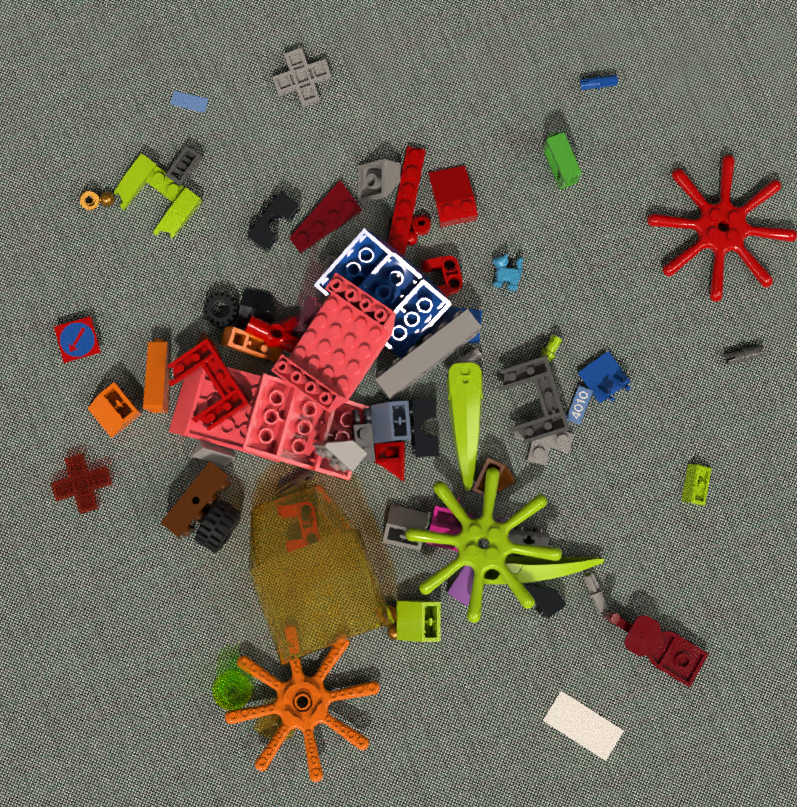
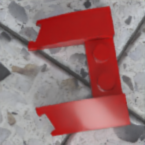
[167,339,252,431]

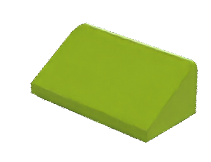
[682,464,712,506]

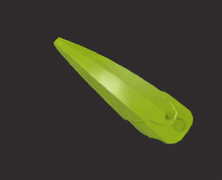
[446,363,483,491]
[484,555,604,584]

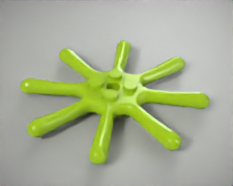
[405,467,562,623]

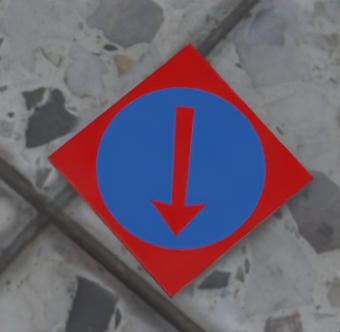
[54,316,101,363]

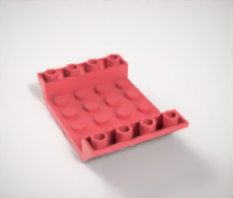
[271,273,396,413]
[169,367,280,463]

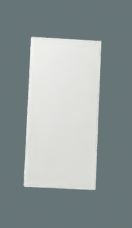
[543,691,624,761]

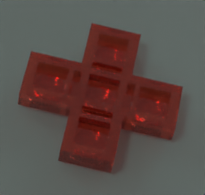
[51,453,113,514]

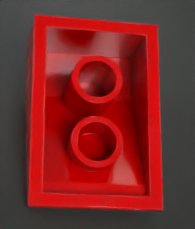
[428,166,478,228]

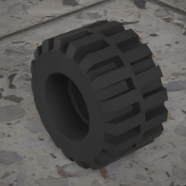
[195,499,241,553]

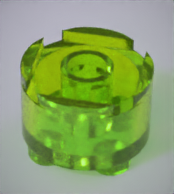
[212,669,254,710]

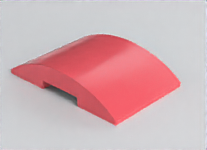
[242,374,370,481]

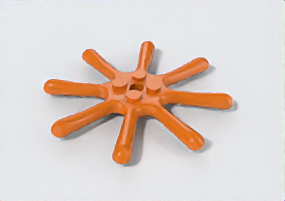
[225,625,380,782]

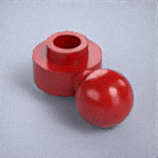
[407,215,431,246]

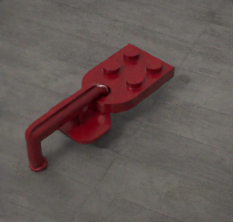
[603,610,709,688]

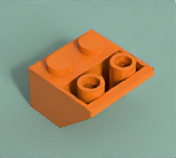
[88,382,142,438]

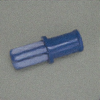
[580,75,618,91]

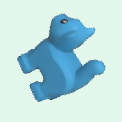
[492,253,524,292]

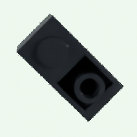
[524,585,567,619]

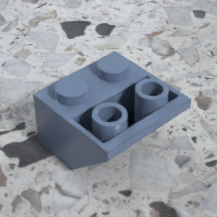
[370,401,411,444]

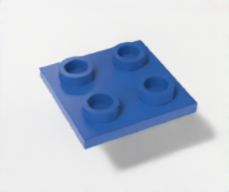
[578,351,631,404]

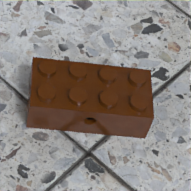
[160,461,232,538]

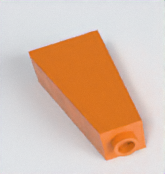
[143,339,170,413]

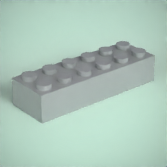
[375,309,482,402]

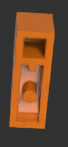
[220,327,283,363]

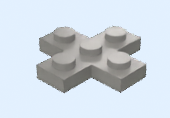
[272,48,332,107]
[513,406,574,466]

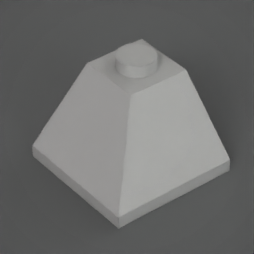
[358,159,401,203]

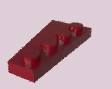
[290,180,362,254]

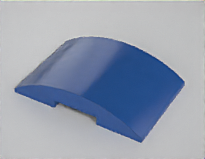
[314,227,452,358]

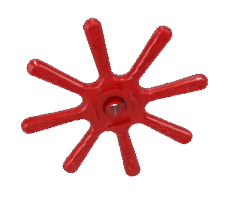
[647,154,797,302]

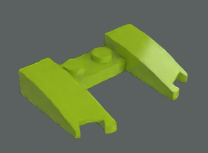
[114,153,202,239]

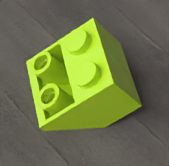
[396,600,441,642]

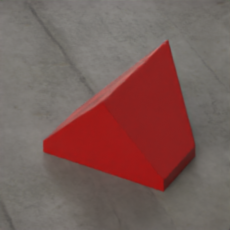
[374,442,404,482]

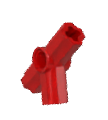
[245,315,301,353]

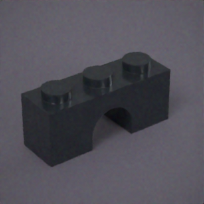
[247,192,300,253]
[409,398,439,458]

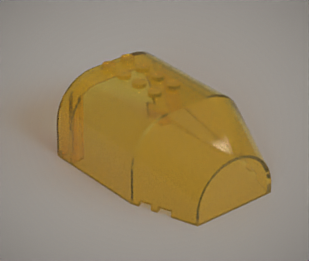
[248,484,395,667]

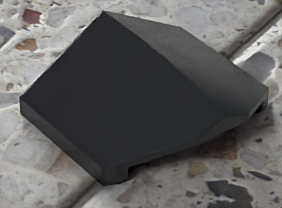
[237,289,276,328]

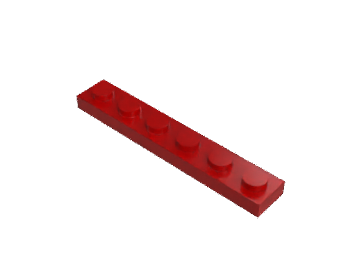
[388,146,426,257]

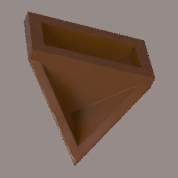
[472,456,517,496]

